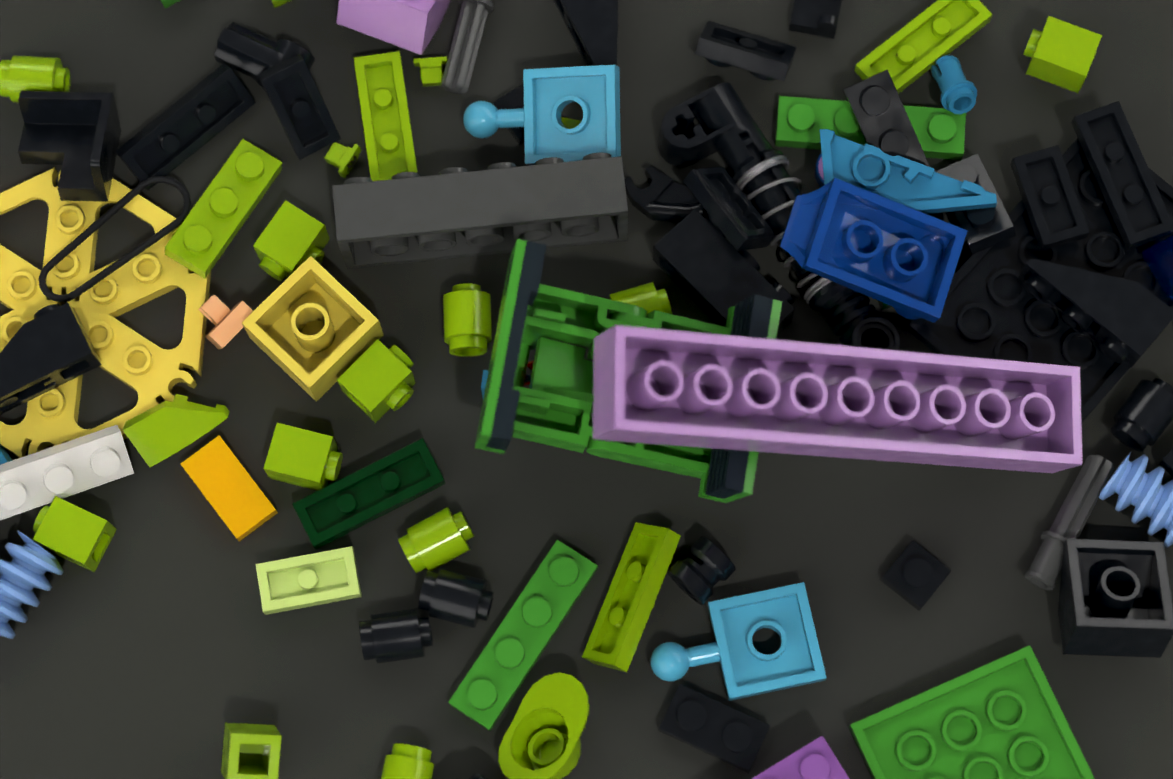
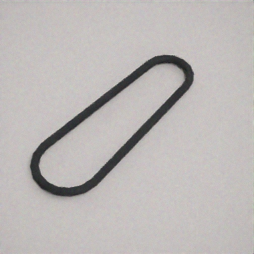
[39,176,191,302]

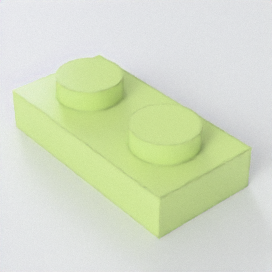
[255,546,362,615]

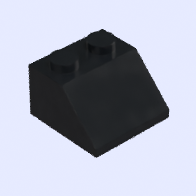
[1058,539,1173,658]

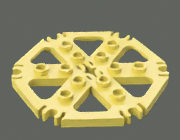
[0,168,211,458]

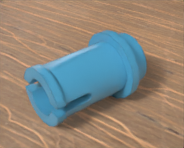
[931,55,978,114]

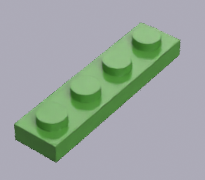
[775,96,966,160]
[448,539,598,732]

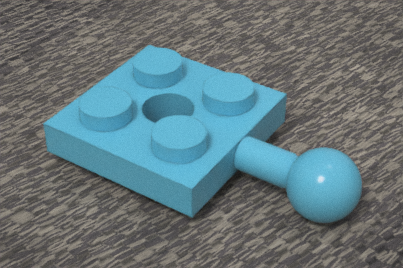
[463,65,621,165]
[650,582,827,701]

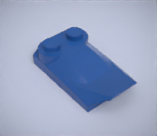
[780,178,968,323]

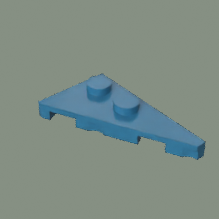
[819,129,997,214]

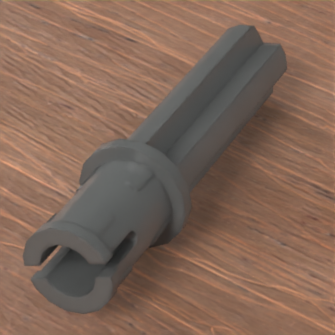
[441,0,495,94]
[1024,454,1114,591]

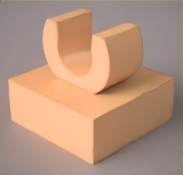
[198,295,253,350]

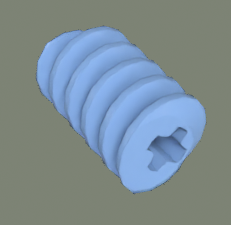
[1099,452,1173,548]
[0,530,64,639]

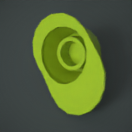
[498,672,589,779]

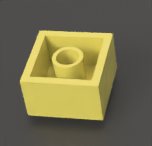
[242,256,384,402]

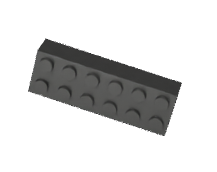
[332,152,628,269]

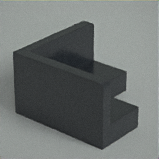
[18,91,121,202]

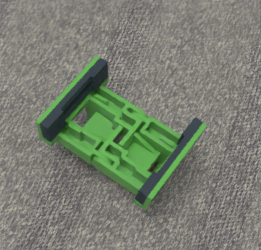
[474,239,782,503]

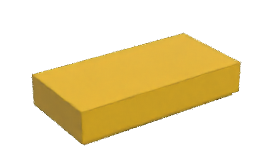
[181,435,278,542]

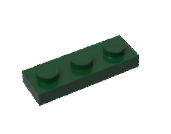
[292,438,446,550]

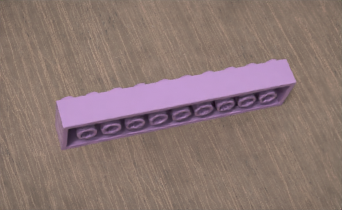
[593,325,1083,473]

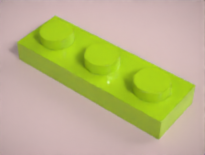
[855,0,992,94]
[354,51,418,181]
[165,139,282,279]
[582,522,681,672]

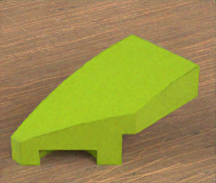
[123,394,230,467]

